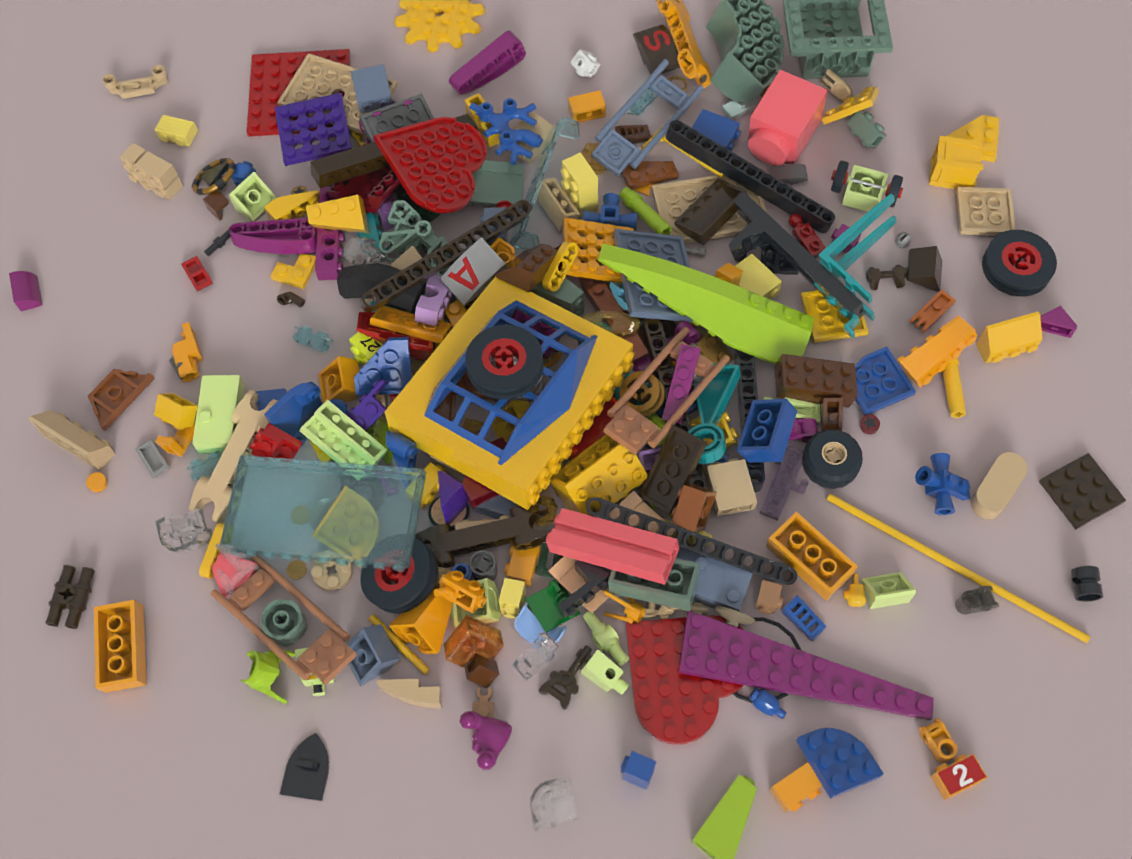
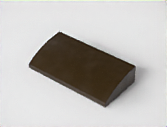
[674,178,747,246]

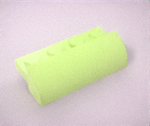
[300,400,387,482]

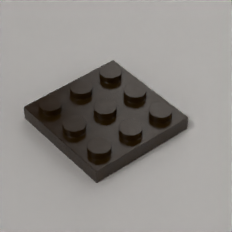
[1039,453,1126,530]

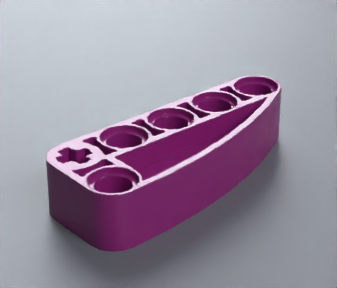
[449,31,526,95]
[229,218,317,254]

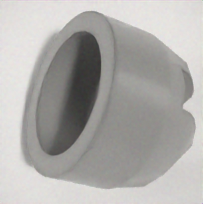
[895,232,911,248]

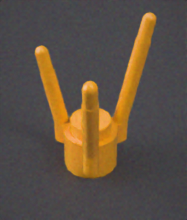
[603,590,646,624]

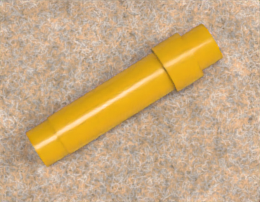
[942,357,966,418]

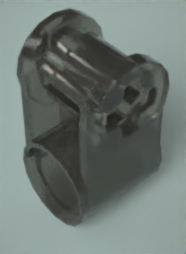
[955,586,999,615]

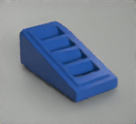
[781,595,827,641]

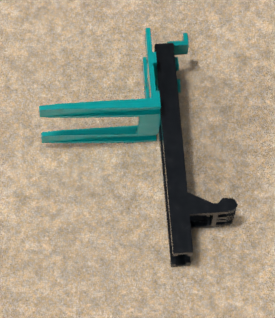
[728,192,896,338]

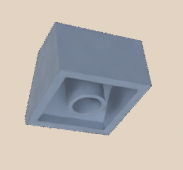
[348,624,400,686]

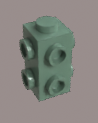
[847,111,887,148]

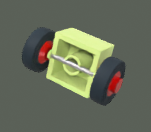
[831,161,903,212]

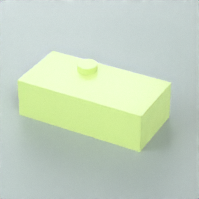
[192,375,245,453]

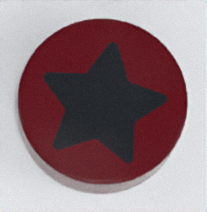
[860,414,880,434]

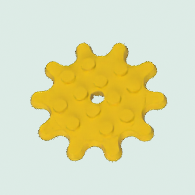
[394,0,485,52]

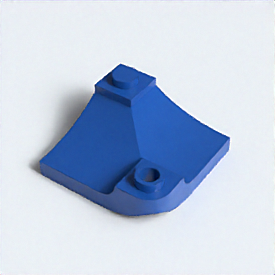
[264,381,323,448]

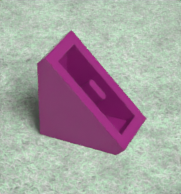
[1040,306,1077,338]

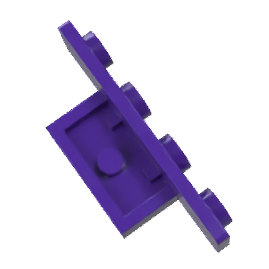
[346,379,389,432]

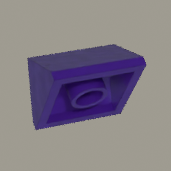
[438,471,468,525]

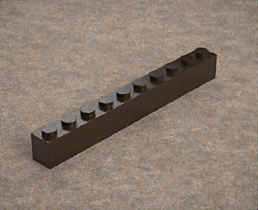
[310,114,478,188]

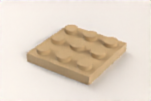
[956,187,1016,236]

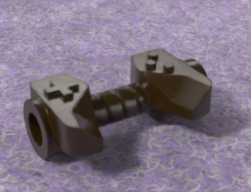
[866,265,907,290]

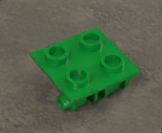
[525,579,581,633]

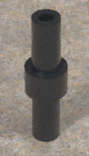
[204,229,231,257]

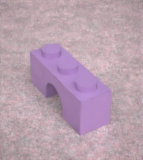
[414,274,453,326]

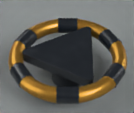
[192,158,236,195]

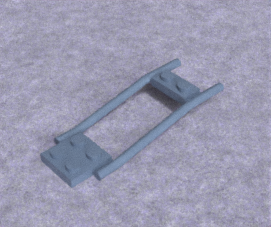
[591,59,704,177]

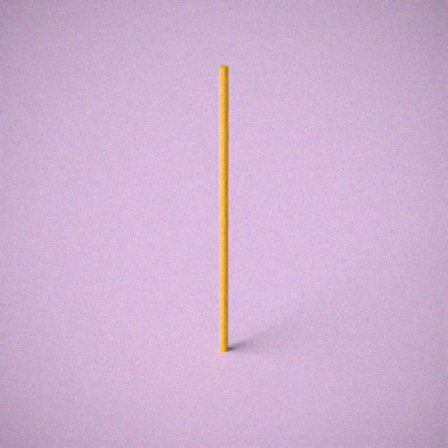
[827,493,1091,643]

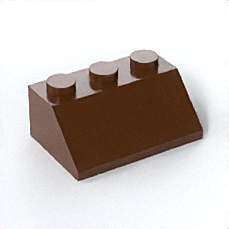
[496,243,558,292]

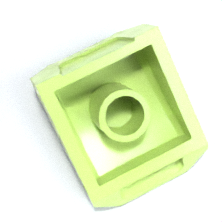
[450,578,501,628]

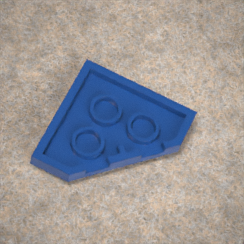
[354,337,413,396]

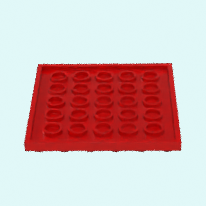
[246,49,350,137]

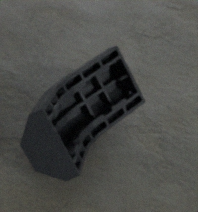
[337,263,427,313]

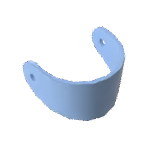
[514,602,567,647]

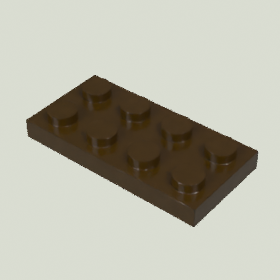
[638,425,707,514]

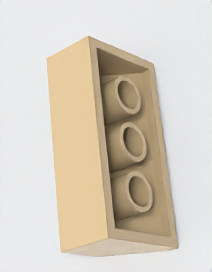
[28,410,115,471]

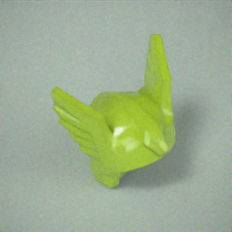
[241,650,296,704]

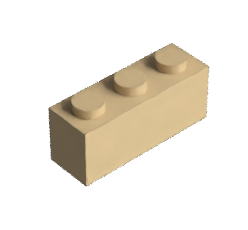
[535,177,580,232]

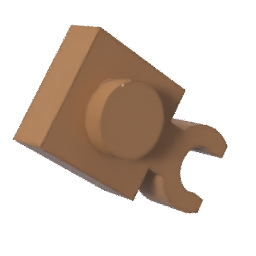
[472,687,495,718]

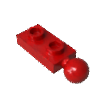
[788,214,826,258]

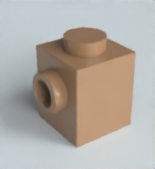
[754,580,784,615]

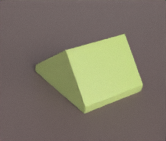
[228,172,277,221]
[862,572,916,609]

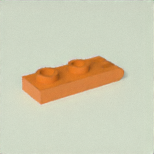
[909,289,956,333]

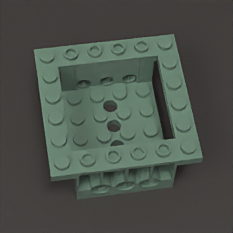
[782,0,893,79]

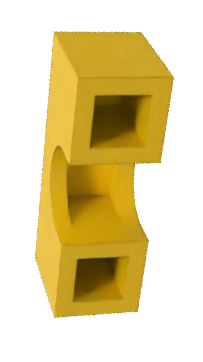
[464,93,500,148]

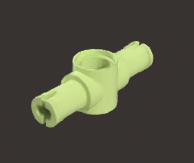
[583,611,629,666]

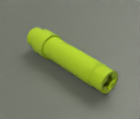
[619,187,672,235]

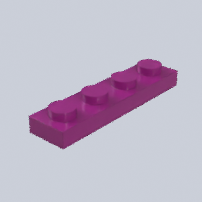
[662,344,701,424]

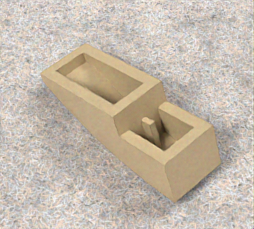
[377,679,442,708]

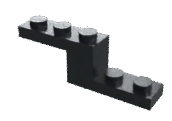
[558,560,611,618]

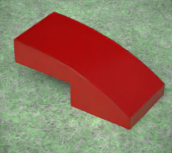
[181,256,213,292]

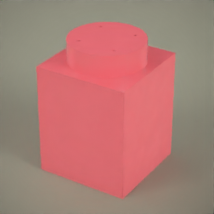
[748,70,828,166]

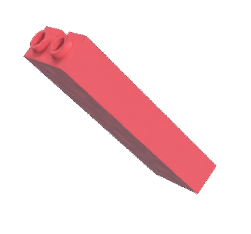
[546,508,679,585]

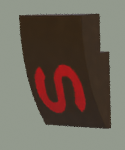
[633,24,681,75]

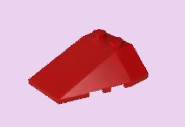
[356,312,433,360]

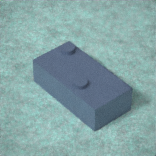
[676,547,753,611]

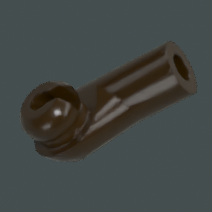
[277,292,305,307]

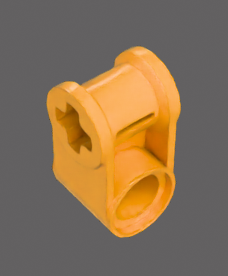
[918,718,957,763]

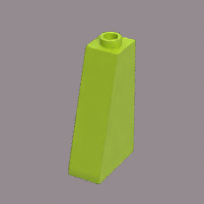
[692,774,757,859]

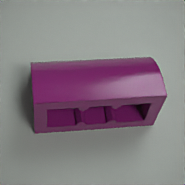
[9,271,43,311]

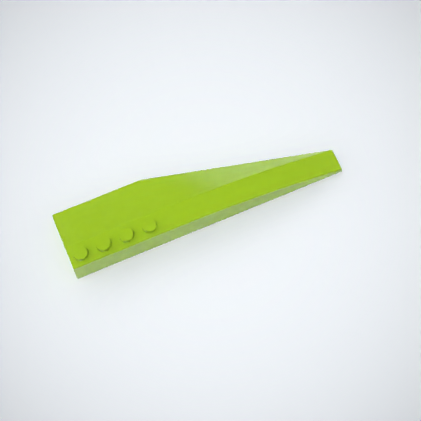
[597,243,814,365]

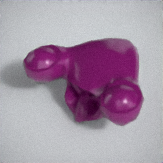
[459,711,512,770]

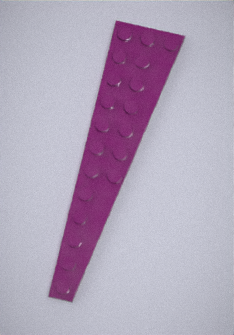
[679,611,934,720]

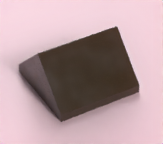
[906,246,943,292]

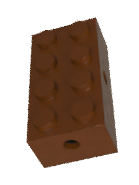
[775,354,858,407]

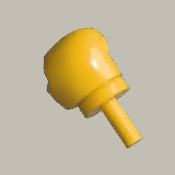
[843,574,866,607]

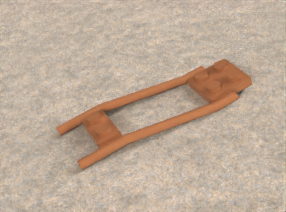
[603,327,730,455]
[211,554,357,685]

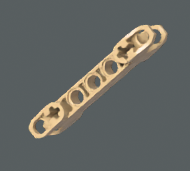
[189,390,277,523]

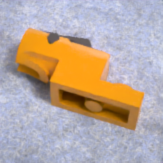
[169,322,203,382]

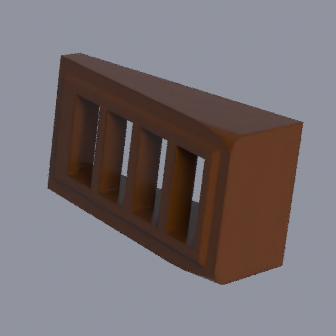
[615,125,651,144]

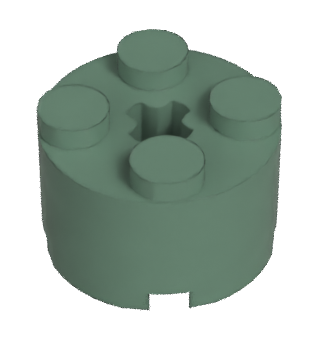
[261,599,307,647]

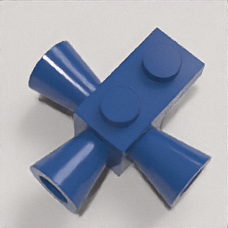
[583,193,637,239]
[915,453,970,515]

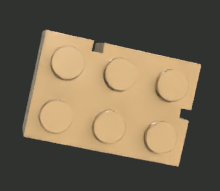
[120,143,183,200]

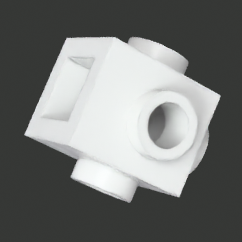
[570,49,601,78]

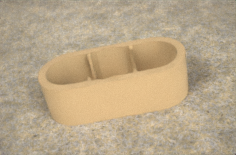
[971,452,1027,519]

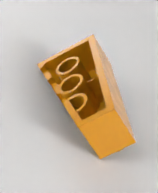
[897,315,977,388]

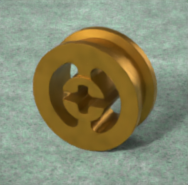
[619,371,665,417]

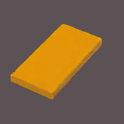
[369,305,452,344]

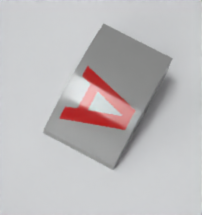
[440,237,506,306]

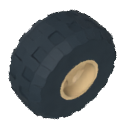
[802,429,863,489]

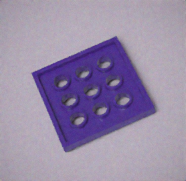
[275,93,352,166]

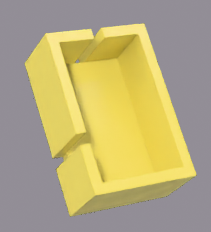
[560,152,598,218]

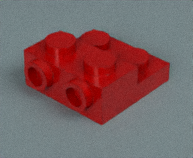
[249,423,303,467]

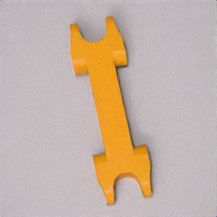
[657,0,712,89]

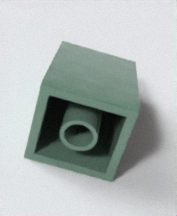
[530,274,584,317]

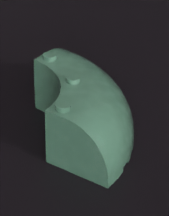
[706,0,784,102]

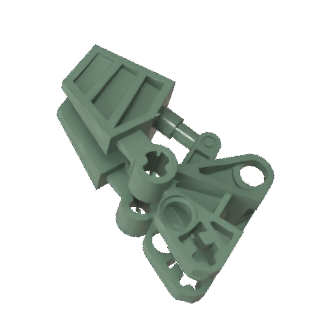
[379,200,452,280]

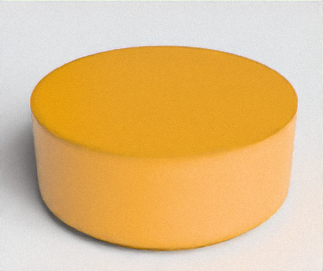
[86,472,108,492]

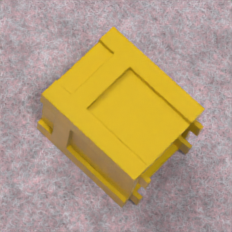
[929,136,985,189]

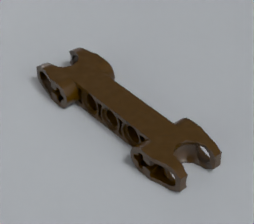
[413,504,550,569]

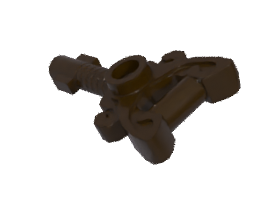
[538,645,592,710]

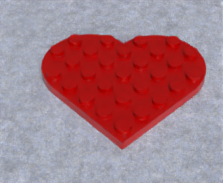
[374,117,487,214]
[626,615,744,745]

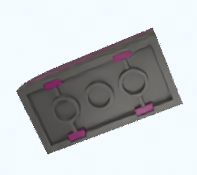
[359,93,434,144]

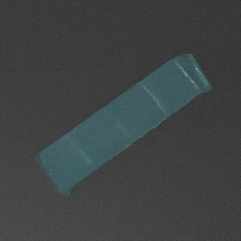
[509,117,580,250]

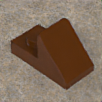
[820,397,843,431]

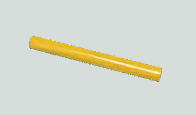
[368,614,430,676]

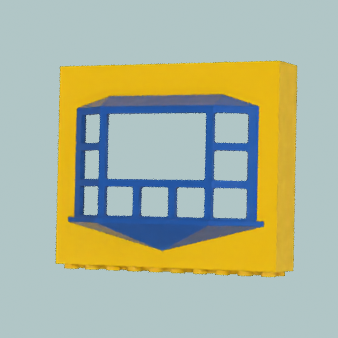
[385,276,634,510]

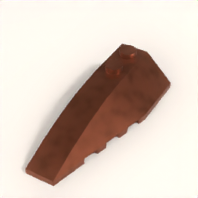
[578,277,649,363]

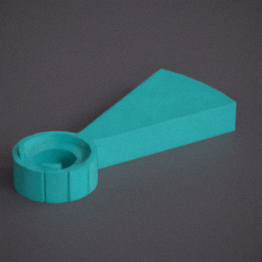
[688,363,741,464]

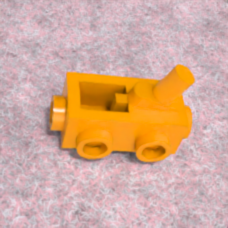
[434,571,487,613]

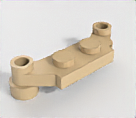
[102,65,168,99]

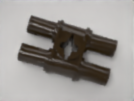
[45,565,95,629]

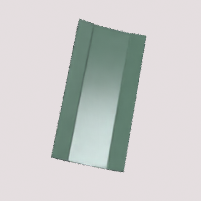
[469,160,524,209]

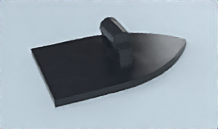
[280,733,329,801]

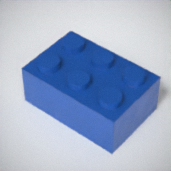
[737,399,797,462]

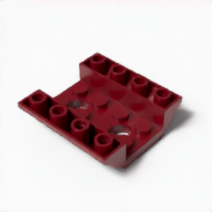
[327,167,402,213]

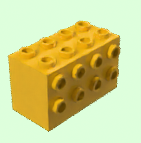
[550,434,648,517]

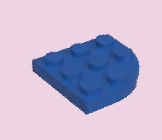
[855,346,916,416]
[796,728,884,799]

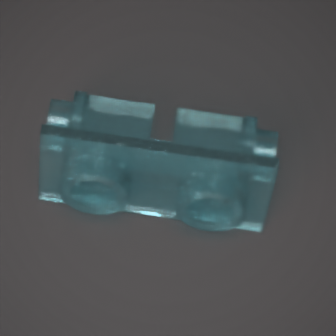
[627,88,658,115]
[293,325,334,352]
[186,451,223,481]

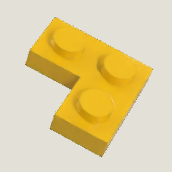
[270,254,316,289]

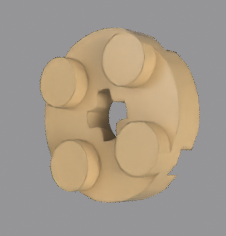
[311,550,353,591]

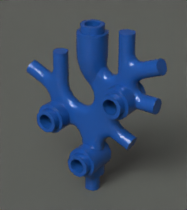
[470,98,543,165]

